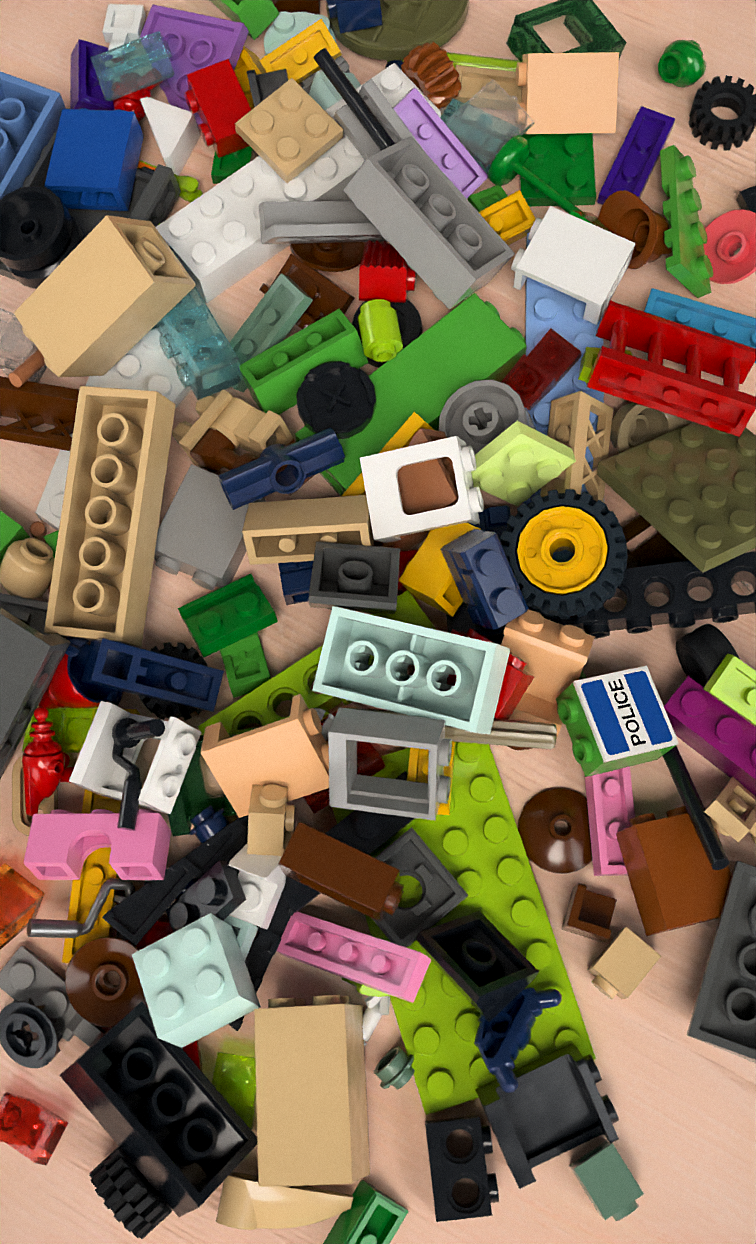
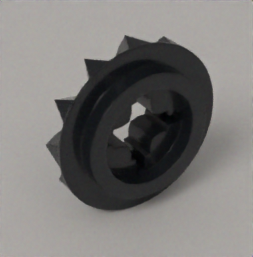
[0,998,63,1068]

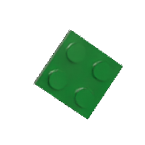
[518,133,596,207]

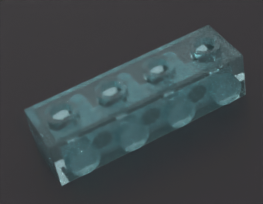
[151,246,240,400]

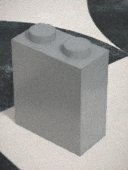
[154,464,266,590]

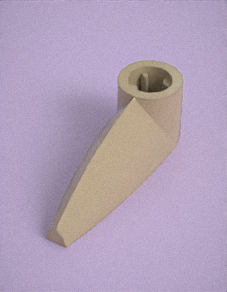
[216,1172,353,1230]

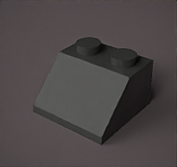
[308,541,400,614]

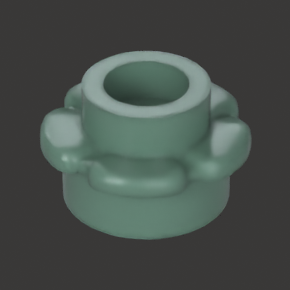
[374,1046,415,1089]

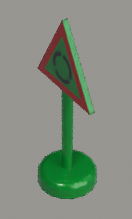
[488,135,615,234]

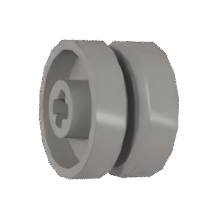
[439,380,536,454]

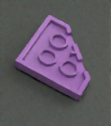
[140,4,249,129]

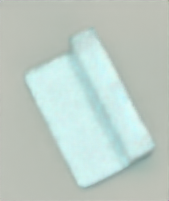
[91,31,174,101]

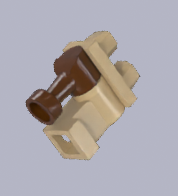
[172,389,294,473]

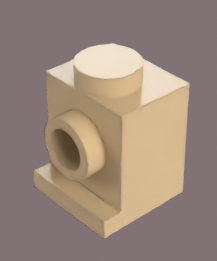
[247,784,295,856]

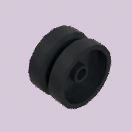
[0,186,85,289]

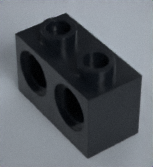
[425,1115,499,1222]

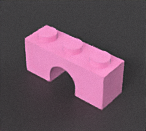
[23,809,171,880]

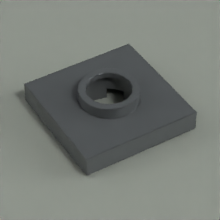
[372,827,468,948]

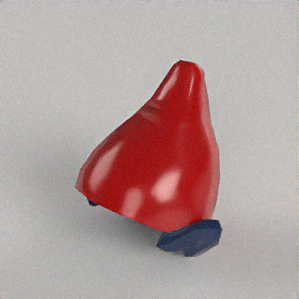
[38,637,123,711]

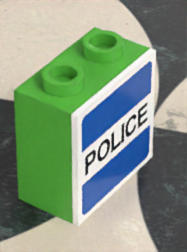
[556,666,679,777]

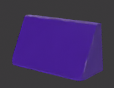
[70,39,114,111]

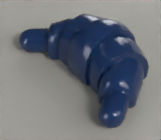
[474,987,562,1093]

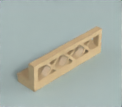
[540,391,613,553]

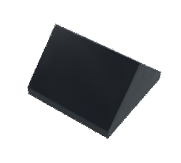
[416,911,539,1022]

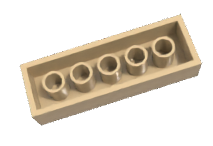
[44,386,176,647]

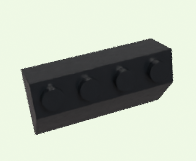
[59,1002,257,1217]

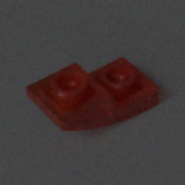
[501,328,582,411]

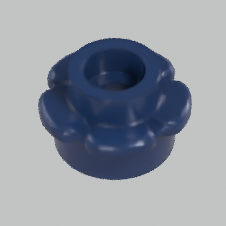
[189,805,229,844]

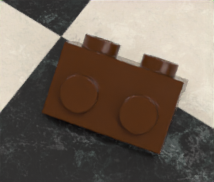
[259,254,355,329]

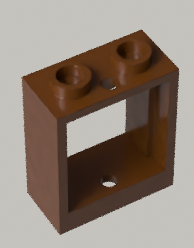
[278,822,404,922]

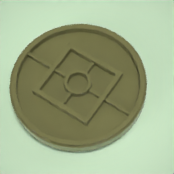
[326,0,469,60]

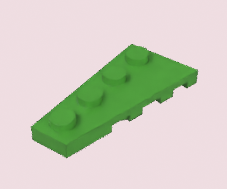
[660,145,713,298]

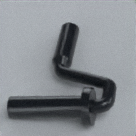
[112,718,165,830]

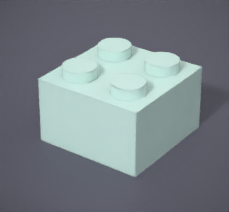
[132,913,261,1048]

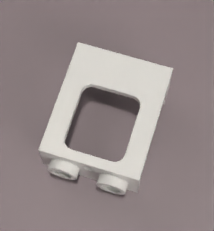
[360,436,484,543]
[69,701,201,814]

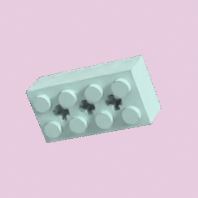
[312,606,511,734]

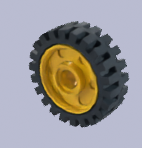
[500,489,627,619]

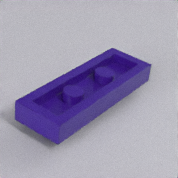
[597,106,675,205]

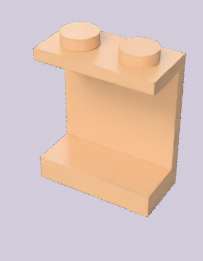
[515,52,619,134]
[501,610,595,739]
[200,694,329,818]

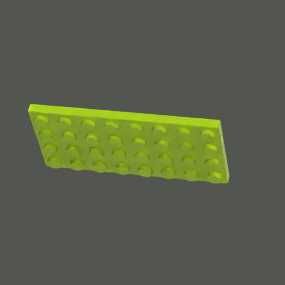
[327,742,596,1115]

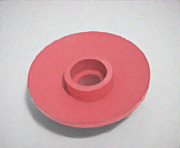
[703,209,756,284]

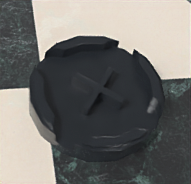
[296,361,376,439]

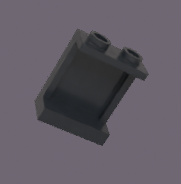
[475,1043,619,1189]

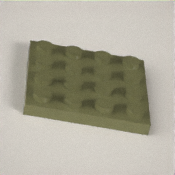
[597,422,756,573]

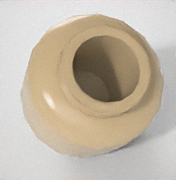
[0,538,55,599]

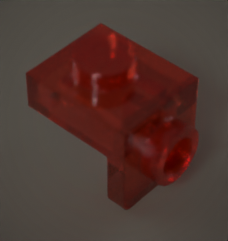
[0,1092,69,1166]

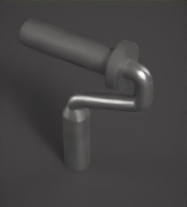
[27,878,135,944]

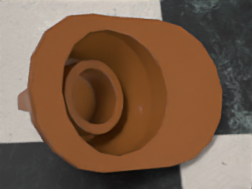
[598,190,672,269]

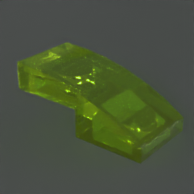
[22,708,97,753]
[212,1052,256,1130]

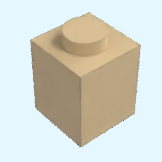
[588,927,661,999]

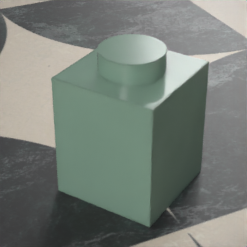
[569,1140,644,1221]

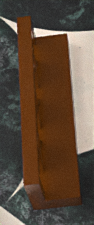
[0,376,79,451]

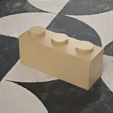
[242,495,374,565]

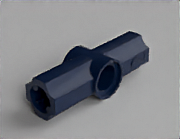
[218,427,345,510]

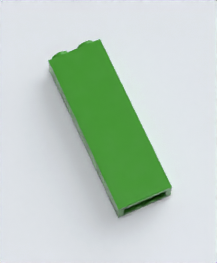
[295,293,527,496]

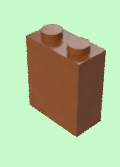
[616,806,732,937]

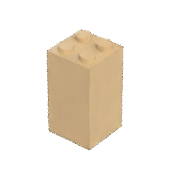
[14,215,196,378]
[254,995,370,1187]

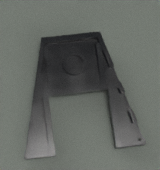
[102,815,294,1031]

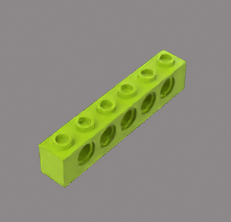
[198,590,436,737]

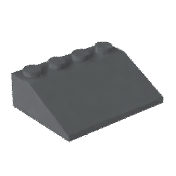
[686,861,756,1063]

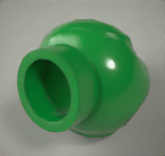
[658,40,706,88]

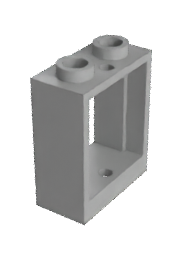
[328,708,452,821]

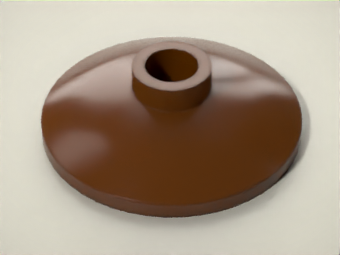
[290,242,365,272]
[518,788,592,874]
[65,937,147,1027]

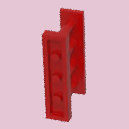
[586,301,756,437]

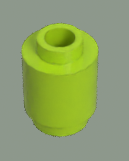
[358,299,403,362]

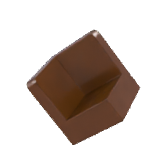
[561,883,617,943]

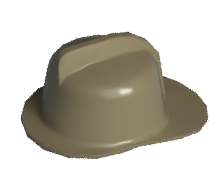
[610,402,693,453]

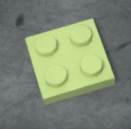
[471,421,576,506]

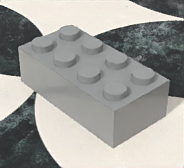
[343,136,515,310]

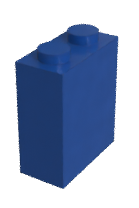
[44,108,144,211]

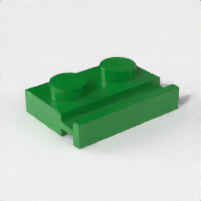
[178,574,278,657]

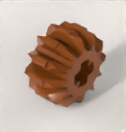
[401,42,462,109]

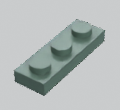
[213,273,313,393]

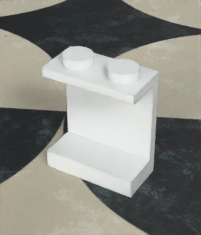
[511,206,635,325]

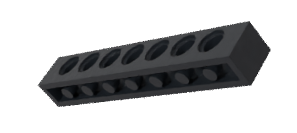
[446,551,756,645]

